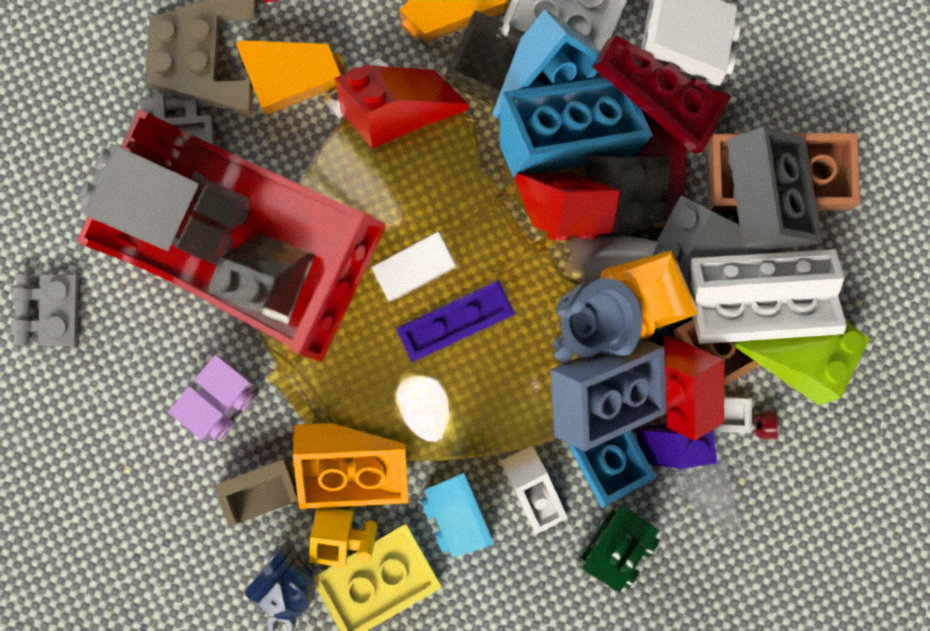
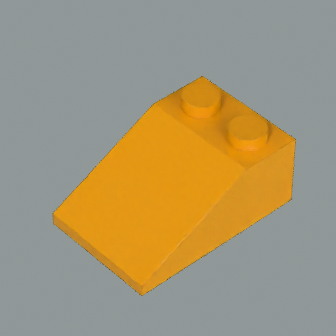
[293,423,409,509]

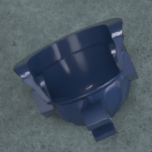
[245,537,316,631]

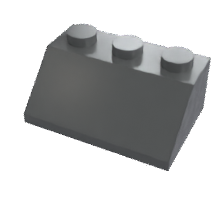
[727,126,822,250]

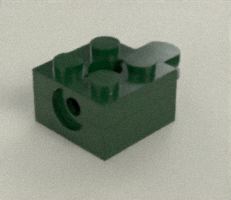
[576,504,660,593]

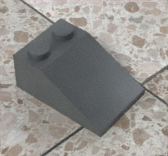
[657,196,786,283]

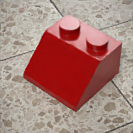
[515,172,620,241]
[663,335,724,441]

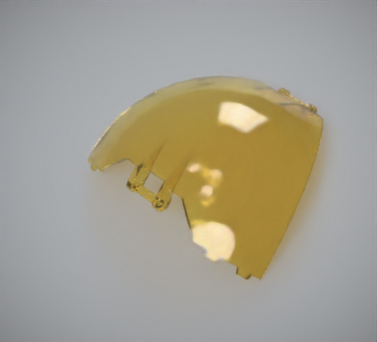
[259,112,587,461]

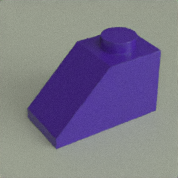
[636,423,717,469]

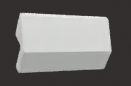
[691,249,847,344]

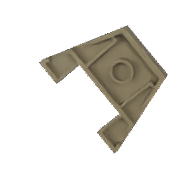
[145,0,257,116]

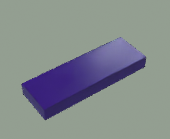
[396,279,516,362]

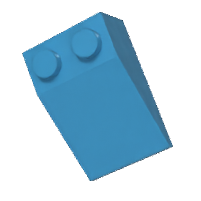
[492,9,601,120]

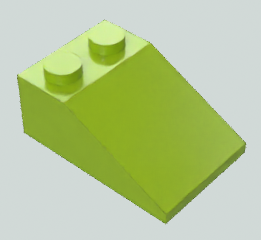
[733,321,870,405]

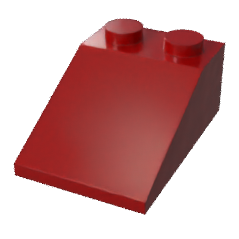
[335,65,469,149]

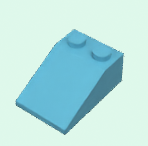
[420,473,494,558]

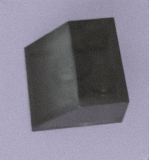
[207,233,315,324]

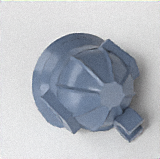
[552,278,642,364]

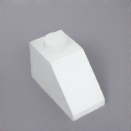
[500,445,567,534]

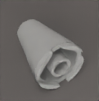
[565,232,669,290]

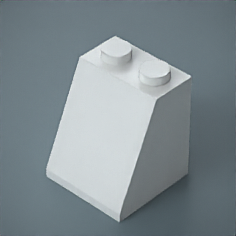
[641,0,741,86]

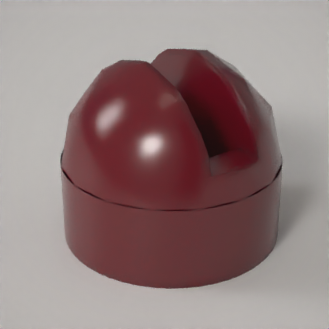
[752,410,778,440]

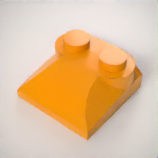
[601,250,698,341]

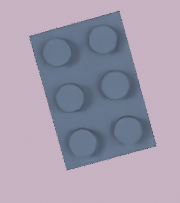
[550,340,666,451]

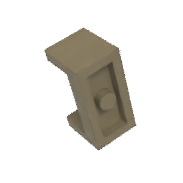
[214,459,298,526]

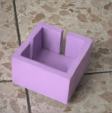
[168,355,259,441]

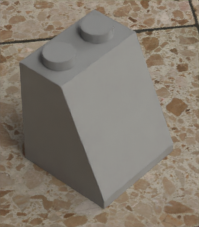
[78,143,199,251]

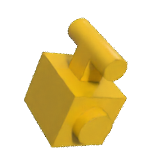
[309,507,378,567]

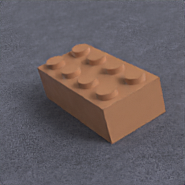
[707,133,860,212]

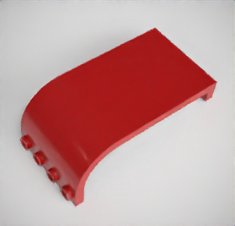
[76,109,387,362]

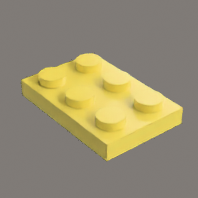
[314,523,442,631]

